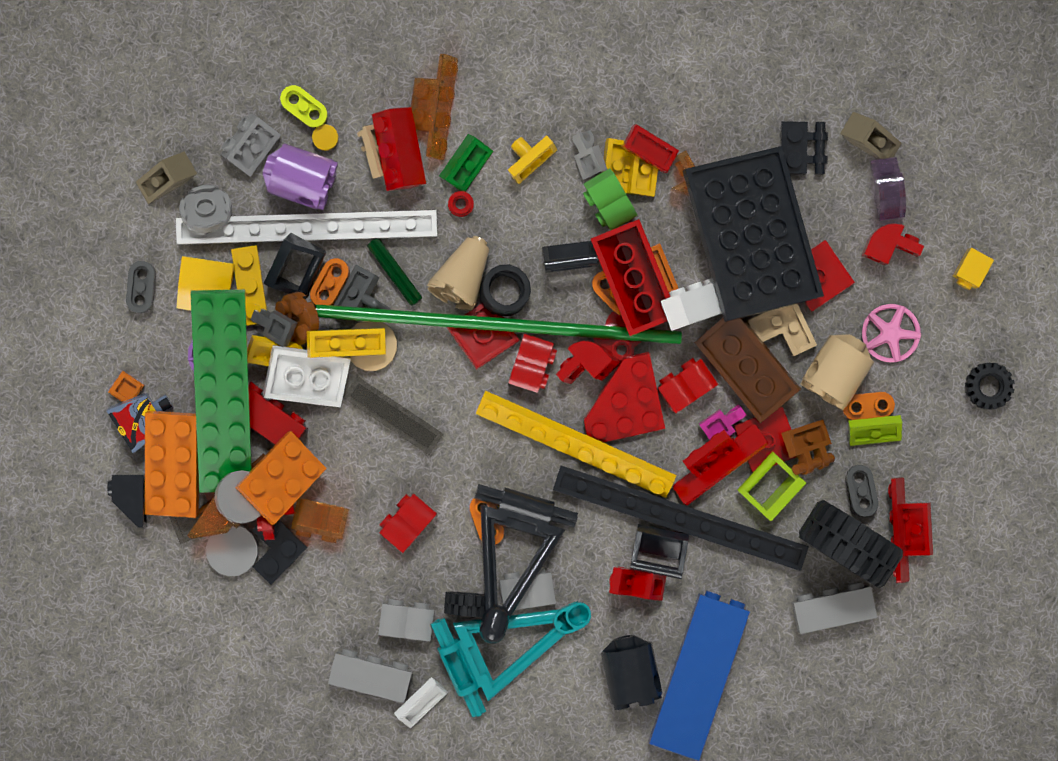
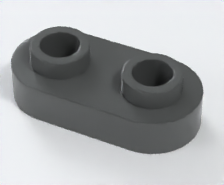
[126,261,156,313]
[846,465,878,517]

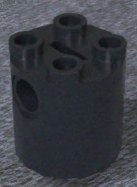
[601,635,663,710]

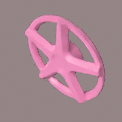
[862,304,921,362]

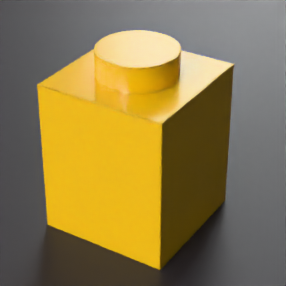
[953,247,994,290]

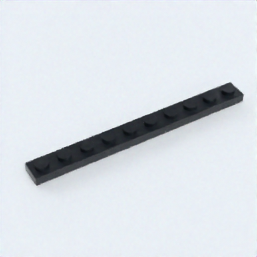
[553,465,809,571]

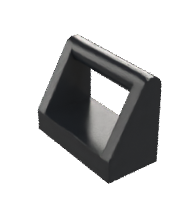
[263,233,327,297]
[542,241,598,273]
[630,524,689,579]

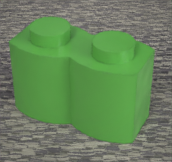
[583,168,638,231]

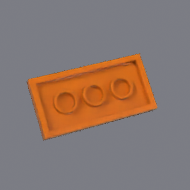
[145,411,199,518]

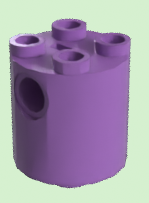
[263,143,338,210]

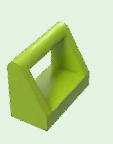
[737,451,806,521]

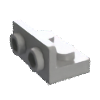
[220,113,281,177]

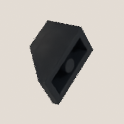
[107,475,147,527]

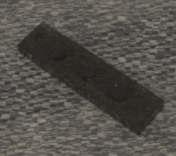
[343,376,444,455]

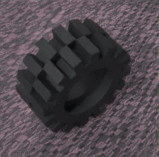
[965,362,1015,409]
[444,591,485,617]

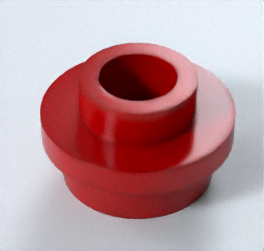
[448,191,474,217]

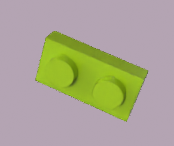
[848,415,902,446]

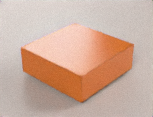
[108,371,145,402]

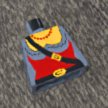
[107,393,174,453]

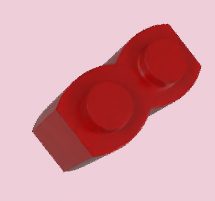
[508,334,557,393]
[657,358,719,414]
[379,493,437,553]

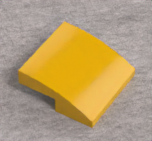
[603,138,658,197]
[177,256,235,310]

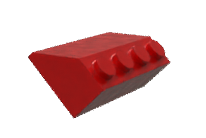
[591,219,670,336]

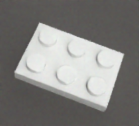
[263,345,351,408]

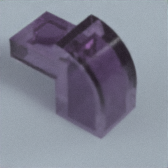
[870,157,906,221]

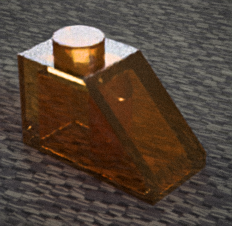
[187,496,240,539]

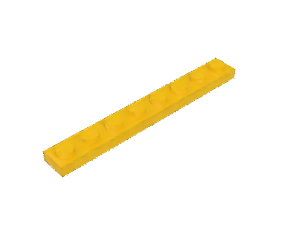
[476,390,677,498]

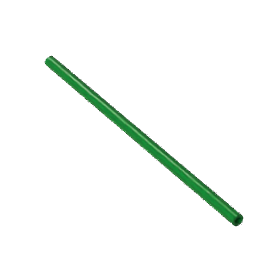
[316,304,682,344]

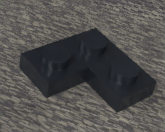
[252,519,308,585]

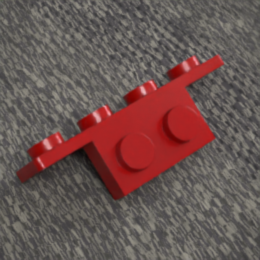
[673,424,769,505]
[888,477,933,583]

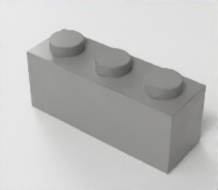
[792,582,877,634]
[328,648,413,703]

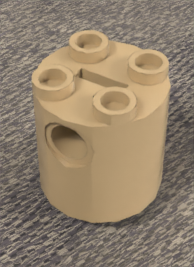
[800,334,874,410]

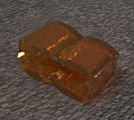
[291,498,349,543]

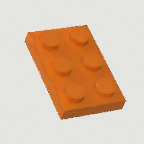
[235,431,327,525]

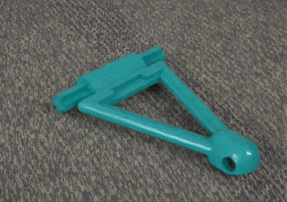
[430,601,591,717]

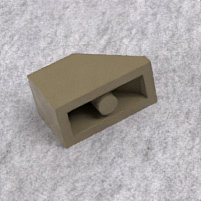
[840,112,902,165]
[136,151,197,204]

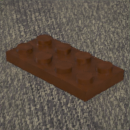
[694,318,802,423]

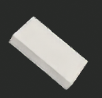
[394,677,448,728]

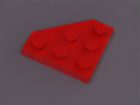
[583,352,666,442]

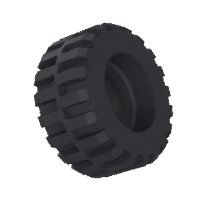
[799,500,903,588]

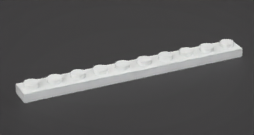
[176,210,438,245]

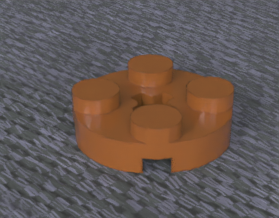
[275,292,319,345]

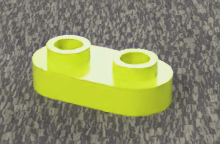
[280,85,328,128]

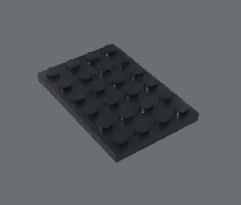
[683,146,824,322]

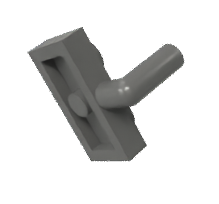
[333,265,391,323]

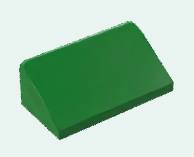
[439,134,493,192]

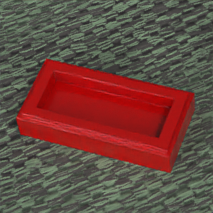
[622,124,679,173]

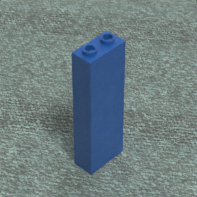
[648,591,750,761]

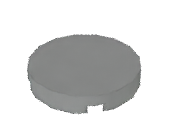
[179,185,232,233]
[214,470,261,524]
[206,524,258,576]

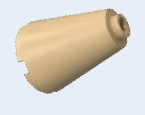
[427,236,489,311]

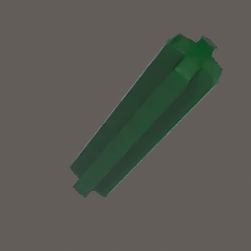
[367,238,422,306]

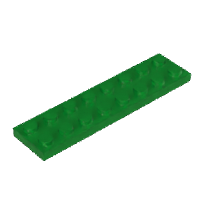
[190,289,252,493]

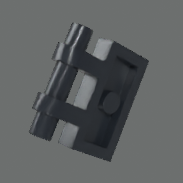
[781,121,828,175]

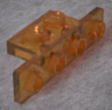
[411,54,458,160]

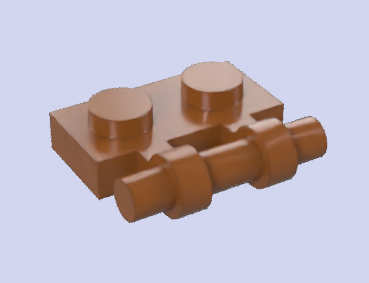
[781,419,835,475]

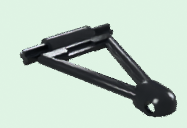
[474,484,578,644]

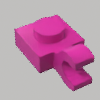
[699,404,746,440]

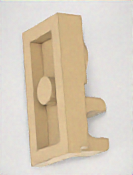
[357,124,383,179]

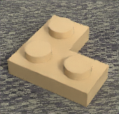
[747,304,817,356]

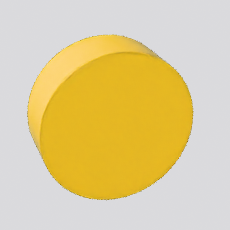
[312,124,339,151]

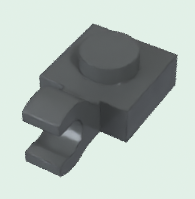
[251,309,297,347]

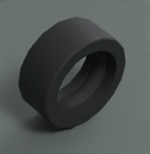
[479,264,531,317]

